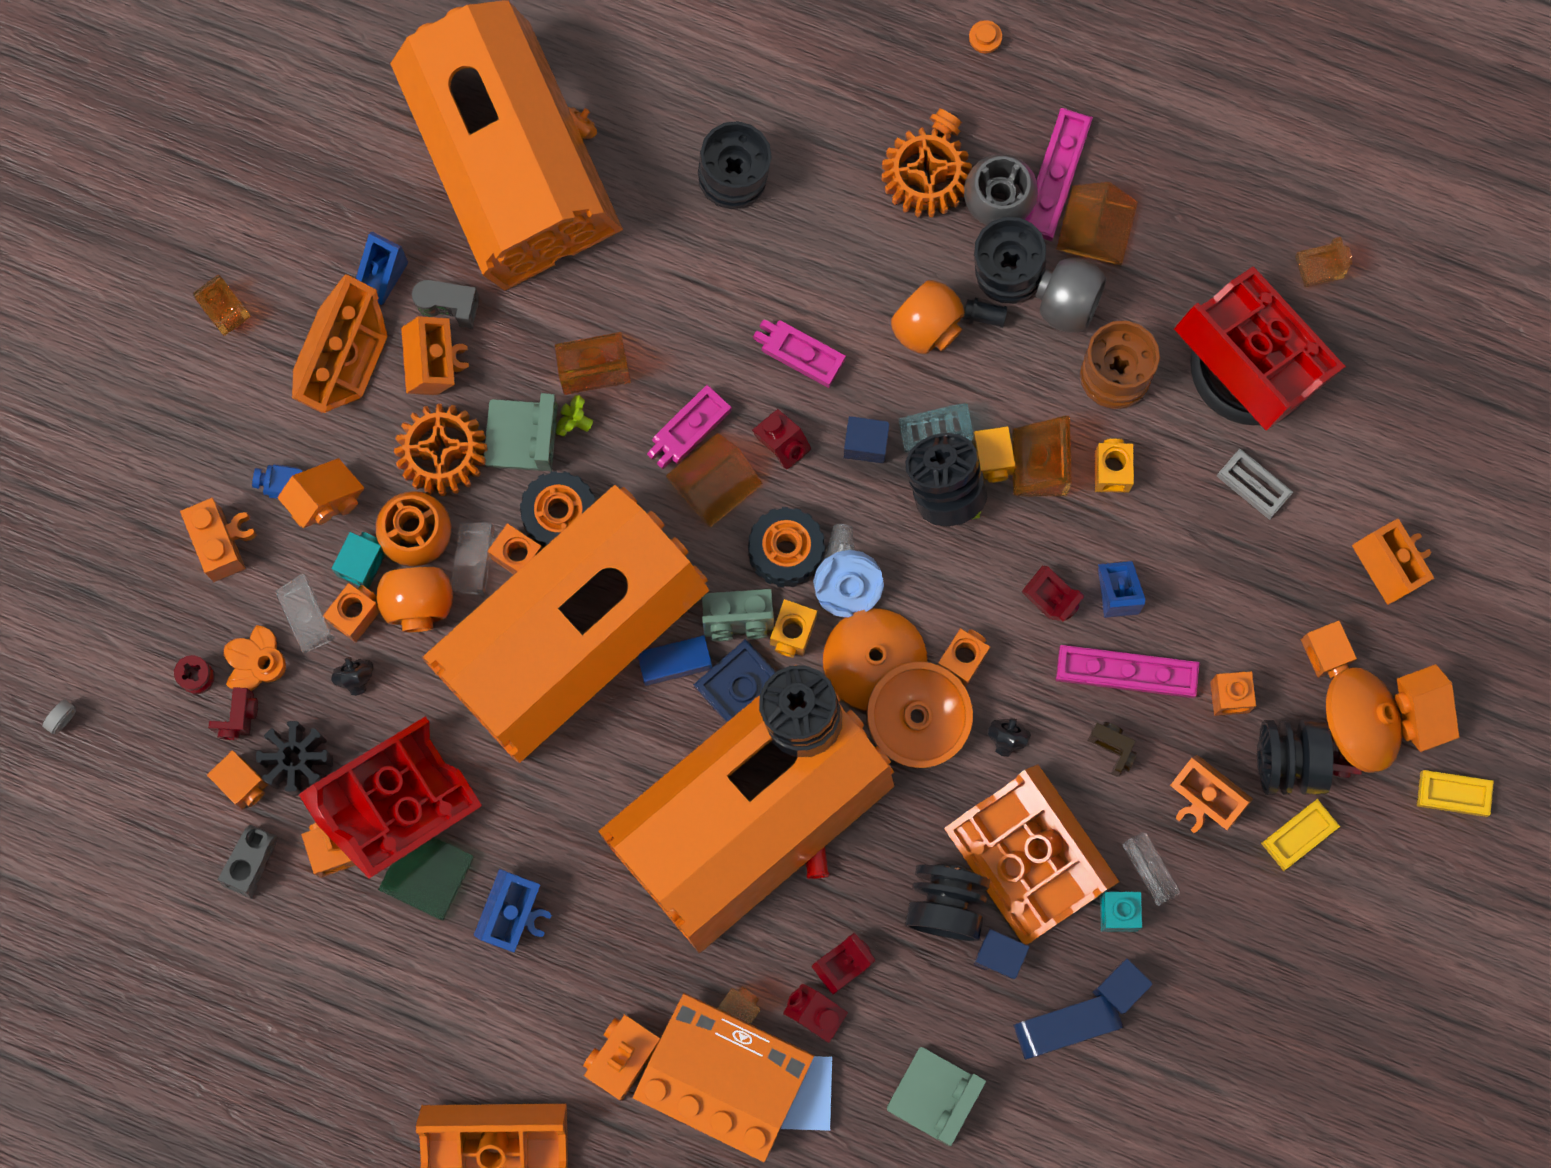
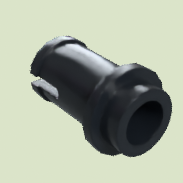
[963,297,1007,328]

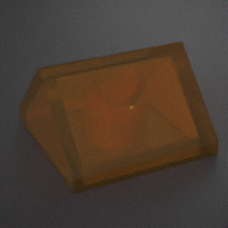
[1056,182,1138,266]
[555,332,631,395]
[1012,415,1072,496]
[666,433,762,527]

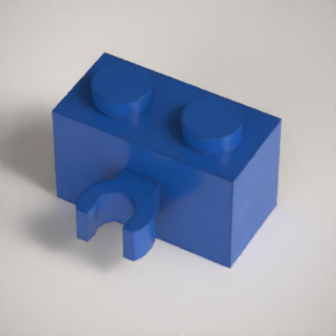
[473,869,551,952]

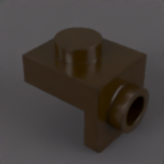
[1087,722,1137,777]

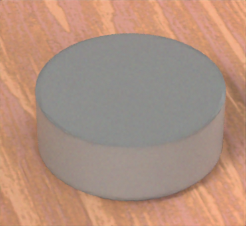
[42,699,76,734]

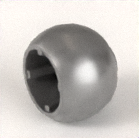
[964,154,1038,225]
[1036,258,1106,333]

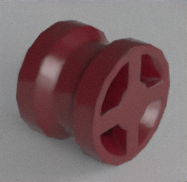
[174,655,214,694]

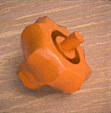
[568,107,597,139]

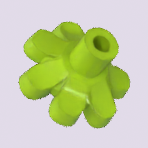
[556,395,593,436]

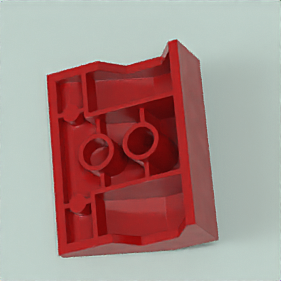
[1174,266,1346,431]
[299,716,482,879]

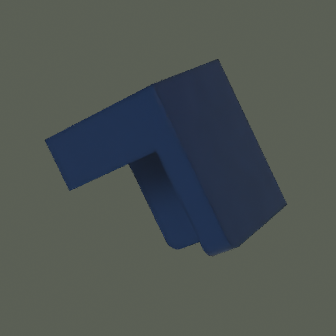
[843,416,889,463]
[973,929,1029,979]
[1092,959,1153,1014]

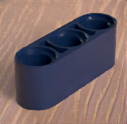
[1013,996,1124,1060]

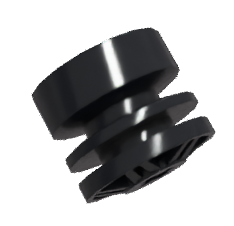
[697,121,772,209]
[974,217,1046,304]
[905,433,988,527]
[759,665,842,757]
[1257,720,1333,795]
[905,864,990,941]

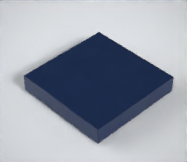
[693,639,776,723]

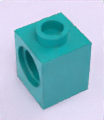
[331,532,385,589]
[1100,892,1142,932]

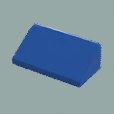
[638,635,713,686]

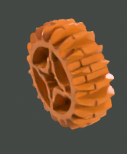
[881,127,972,218]
[394,403,488,496]

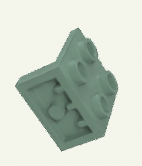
[484,393,558,471]
[702,589,774,641]
[886,1047,986,1146]

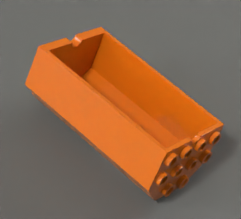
[390,0,623,291]
[422,485,710,763]
[598,665,895,953]

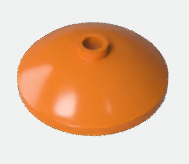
[823,608,927,711]
[867,662,973,768]
[1326,668,1402,773]

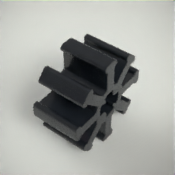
[256,721,333,796]

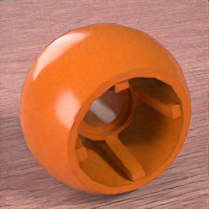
[891,280,965,354]
[376,491,451,567]
[376,567,453,633]

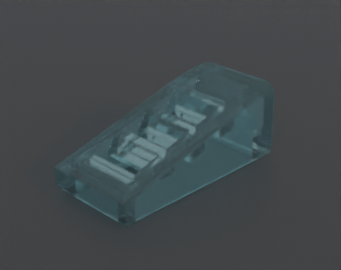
[898,403,973,453]

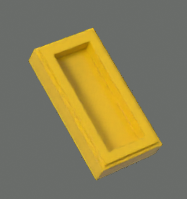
[1417,770,1494,817]
[1261,799,1340,871]

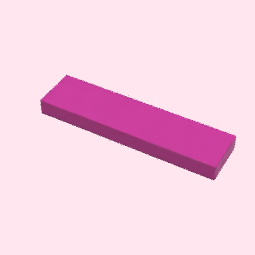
[1025,108,1093,241]
[1056,645,1200,698]

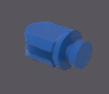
[252,464,303,499]

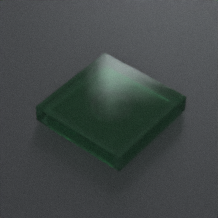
[378,837,475,921]

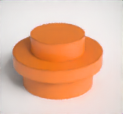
[969,20,1002,54]
[929,108,962,136]

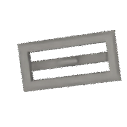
[1217,449,1293,520]

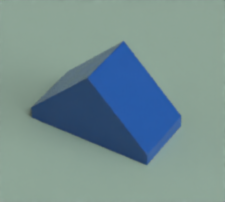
[356,231,408,305]
[1098,561,1145,618]

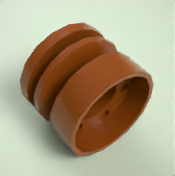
[1080,321,1160,409]

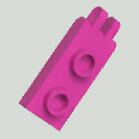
[753,320,846,388]
[647,385,732,469]

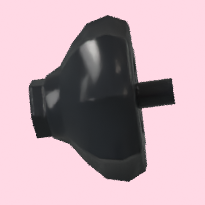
[331,657,374,696]
[988,718,1031,757]

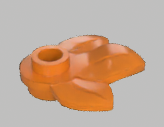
[224,625,286,691]

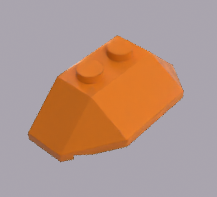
[292,274,388,413]

